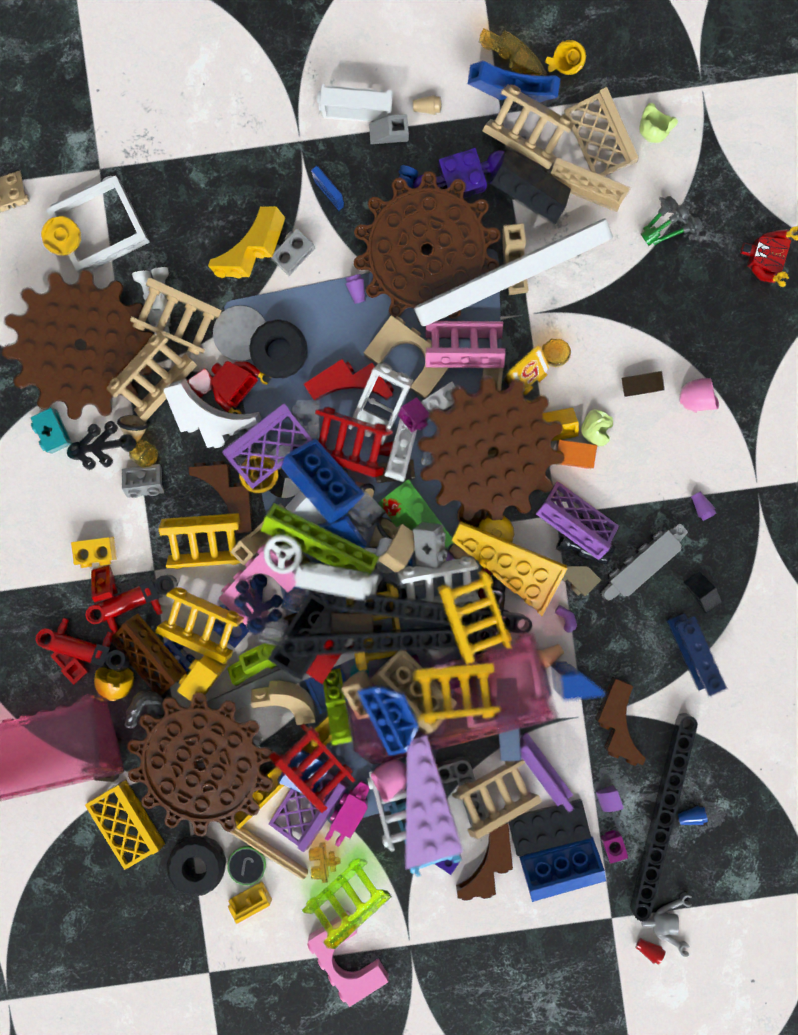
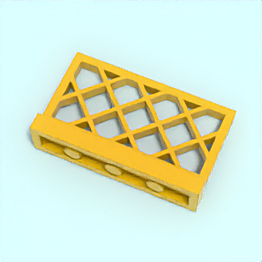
[85,779,165,870]

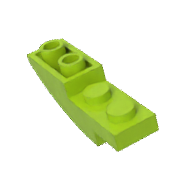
[227,637,281,686]
[323,668,352,745]

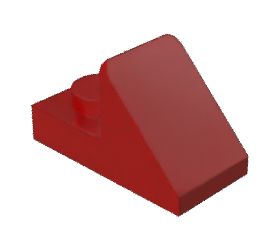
[91,565,118,602]

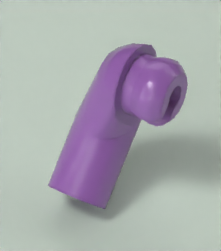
[555,605,577,633]

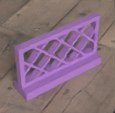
[222,403,312,489]
[536,481,619,560]
[520,732,573,812]
[269,772,349,852]

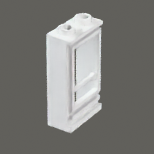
[317,84,393,122]
[348,363,414,445]
[294,562,378,600]

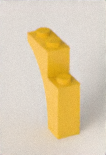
[208,207,285,278]

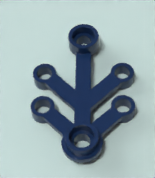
[234,574,283,634]

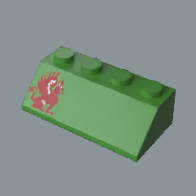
[378,479,453,552]

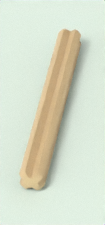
[230,825,309,880]

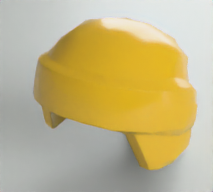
[545,40,586,75]

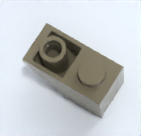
[562,566,601,596]

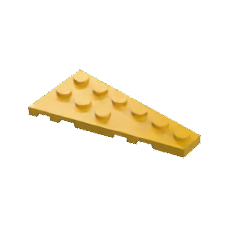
[452,521,568,616]

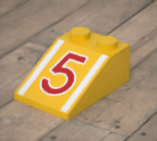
[504,345,549,395]

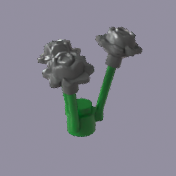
[640,196,703,246]

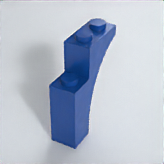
[467,61,560,102]

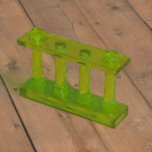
[302,858,392,949]

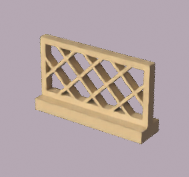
[564,87,638,177]
[550,158,630,212]

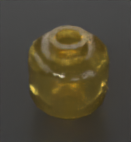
[129,440,158,468]

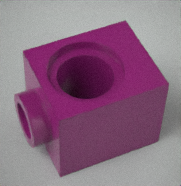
[398,397,429,433]
[600,830,628,864]

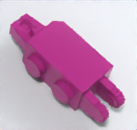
[325,780,370,847]

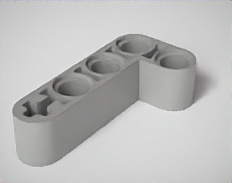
[437,757,486,827]

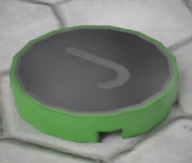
[228,846,266,885]

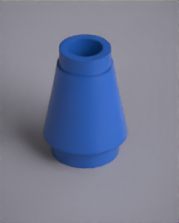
[678,806,708,825]

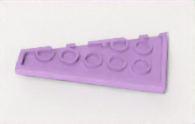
[406,735,463,869]

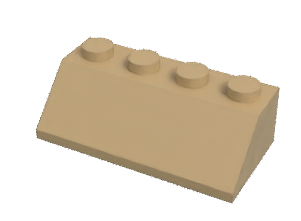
[370,650,457,735]

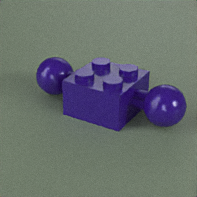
[414,148,504,198]

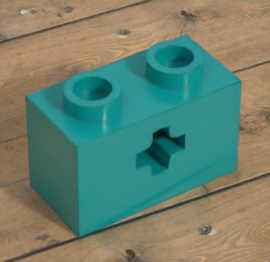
[30,408,72,453]

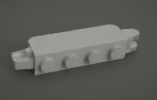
[601,524,688,601]

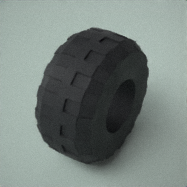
[249,320,308,379]
[166,835,226,897]

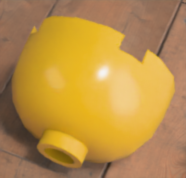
[239,456,278,493]
[477,515,515,542]
[94,665,134,701]

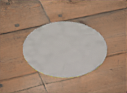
[213,306,265,361]

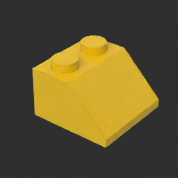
[177,656,228,702]

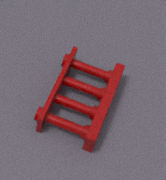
[315,407,393,478]
[269,724,355,813]

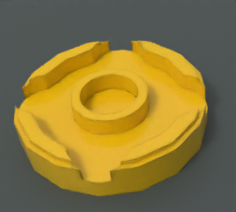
[41,216,81,256]

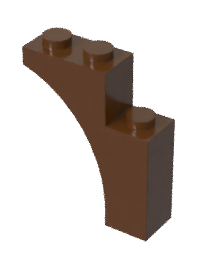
[189,461,254,533]
[595,676,646,766]
[456,822,513,901]

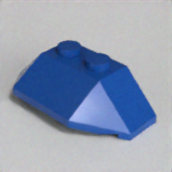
[357,686,419,756]

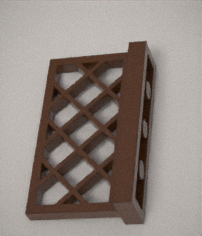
[111,613,187,696]

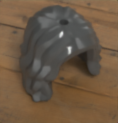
[125,691,165,728]

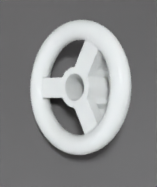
[264,535,302,574]

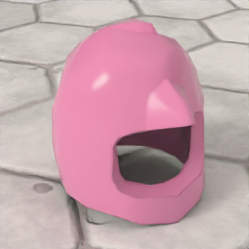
[679,378,719,413]
[371,759,407,802]

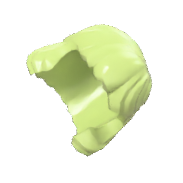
[639,103,678,143]
[581,409,613,446]

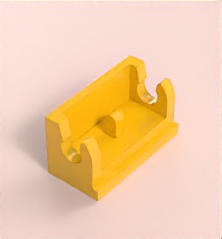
[228,881,272,924]

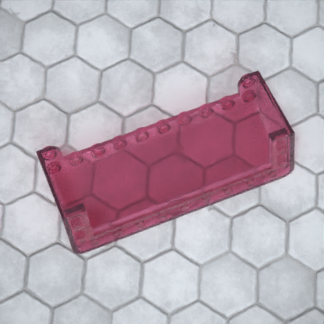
[346,633,558,764]
[0,695,124,801]

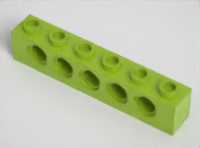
[260,504,379,576]

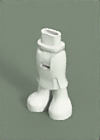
[132,267,171,334]

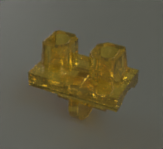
[309,842,341,883]

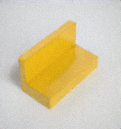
[543,408,579,441]

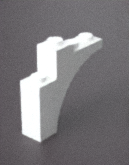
[163,379,261,448]

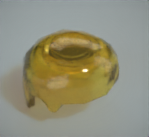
[542,338,571,368]

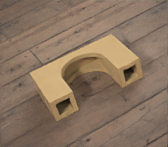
[364,315,449,399]

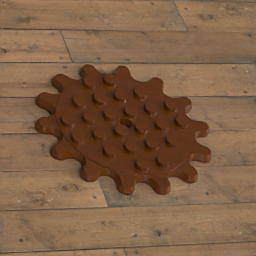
[354,171,501,323]
[2,269,154,420]
[418,375,564,521]
[128,692,273,836]

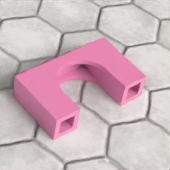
[218,544,298,625]
[307,910,389,1007]

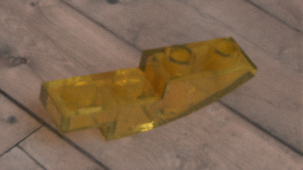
[479,28,547,76]

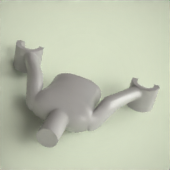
[641,892,692,957]

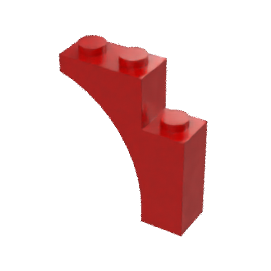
[304,359,394,402]

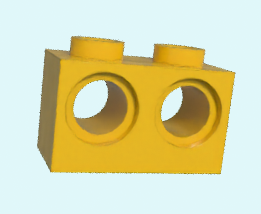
[71,537,117,568]

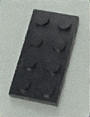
[508,799,591,856]

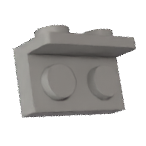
[122,464,164,498]

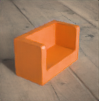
[555,440,597,469]

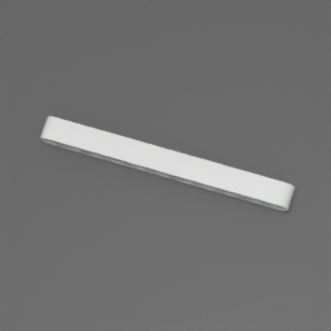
[414,218,613,326]

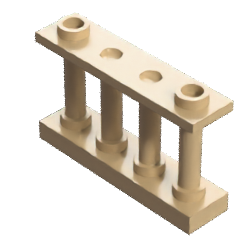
[483,84,575,170]
[130,277,222,355]
[107,331,197,422]
[452,759,542,839]

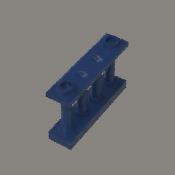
[666,613,727,697]

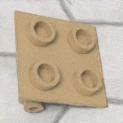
[0,171,30,212]

